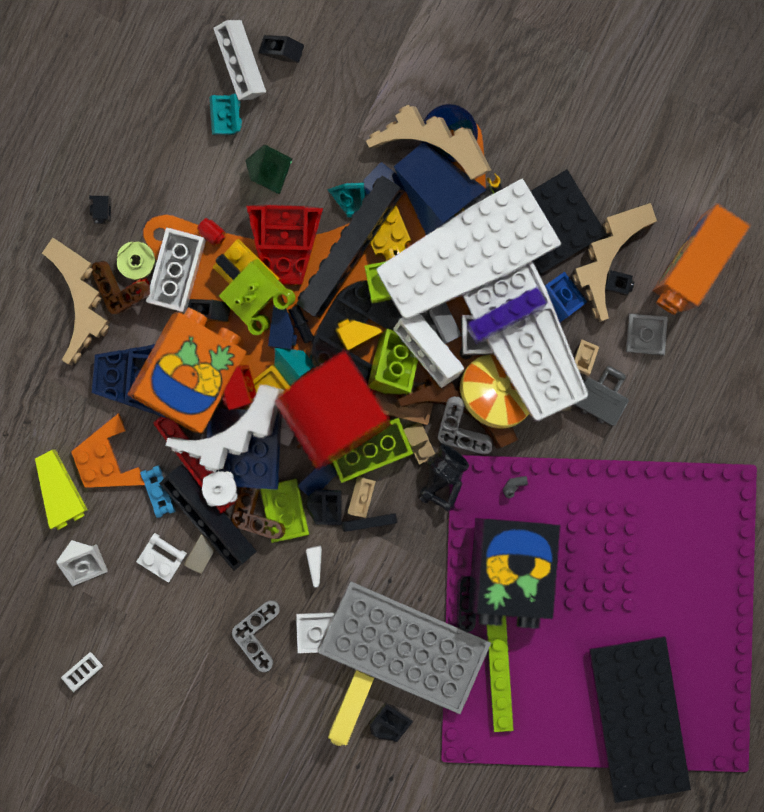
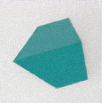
[327,183,365,217]
[274,348,313,386]

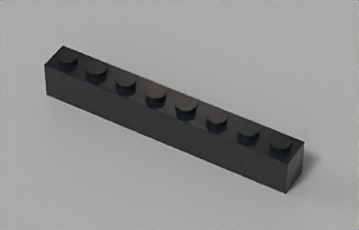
[296,175,405,319]

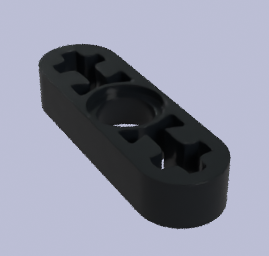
[341,513,398,532]
[456,575,476,632]

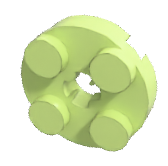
[117,242,156,280]

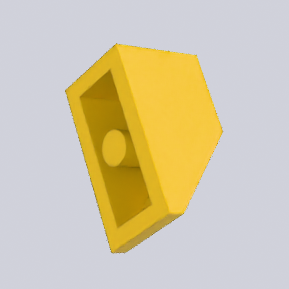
[335,319,382,350]

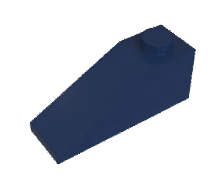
[268,295,297,349]

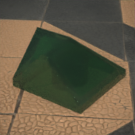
[245,145,292,194]

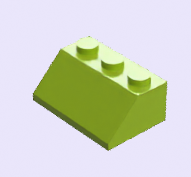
[367,328,418,394]

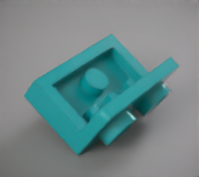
[209,93,242,135]

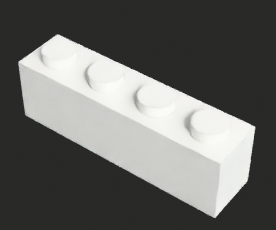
[214,20,266,100]
[393,314,464,388]

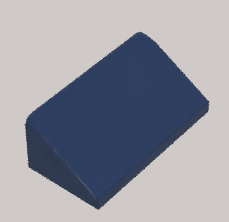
[298,464,338,496]

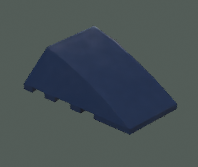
[394,142,487,236]
[92,344,166,418]

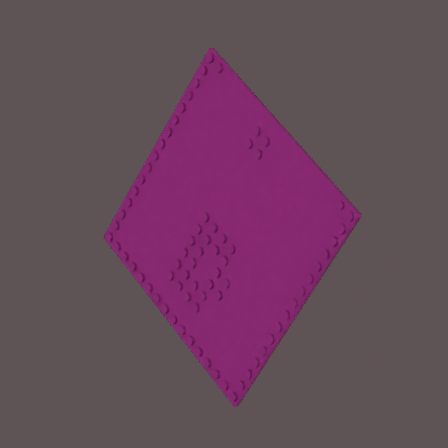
[441,455,757,772]

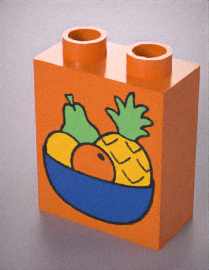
[653,204,750,315]
[127,308,247,433]

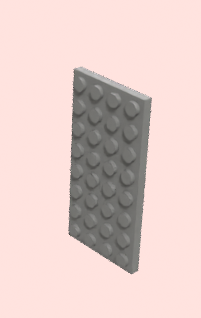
[319,581,491,714]

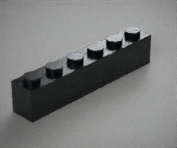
[159,464,257,571]

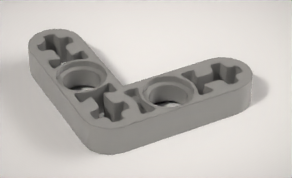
[438,397,493,454]
[232,600,280,672]

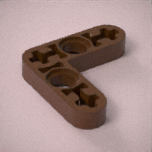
[91,261,150,314]
[232,487,285,539]

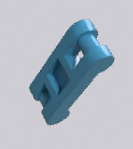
[140,465,175,518]

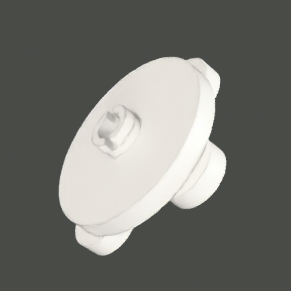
[202,472,237,507]

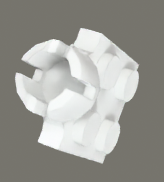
[296,612,335,653]

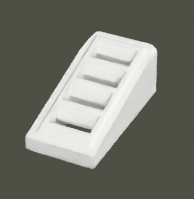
[306,545,322,587]
[61,652,103,693]

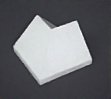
[57,540,108,586]

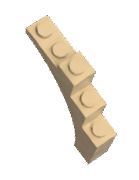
[366,105,491,180]
[572,203,657,322]
[42,238,110,365]

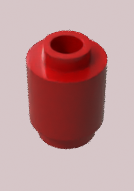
[197,218,226,246]

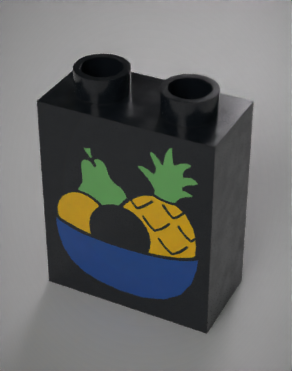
[468,518,560,628]

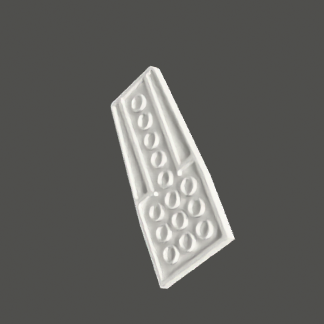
[377,178,561,319]
[462,262,588,421]

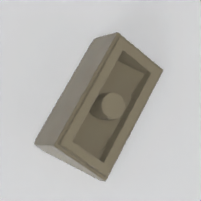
[184,533,215,574]

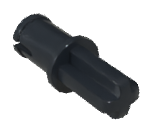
[288,305,313,343]

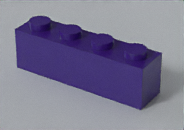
[467,287,547,344]

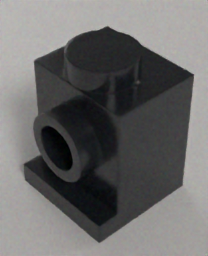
[89,195,112,224]
[605,270,635,296]

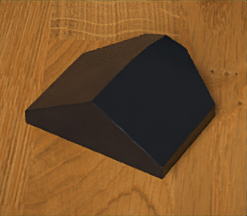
[307,490,342,525]
[369,703,413,742]

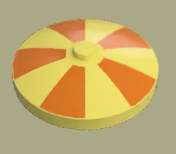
[460,354,529,428]

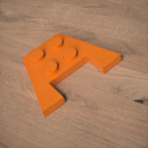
[71,413,145,487]

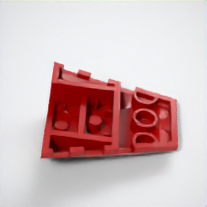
[246,205,323,284]

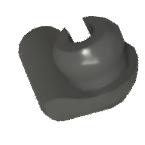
[503,476,528,498]

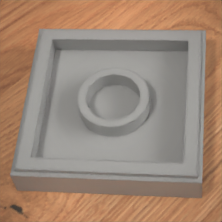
[626,314,668,355]

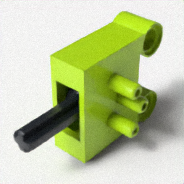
[216,254,295,335]

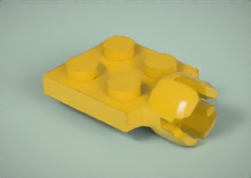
[371,206,411,261]

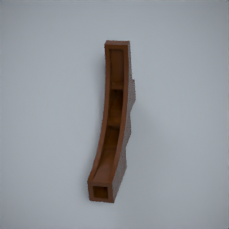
[395,375,518,449]

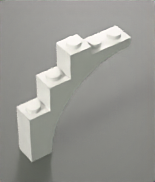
[166,385,284,472]

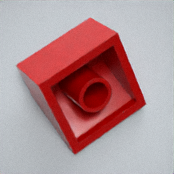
[223,365,257,410]

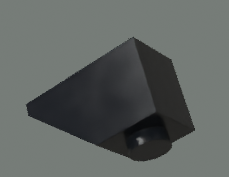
[258,35,304,63]
[188,299,230,322]

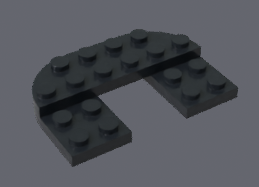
[310,280,403,391]

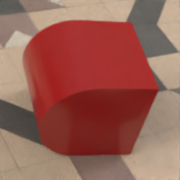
[274,351,391,469]

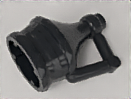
[419,444,469,511]

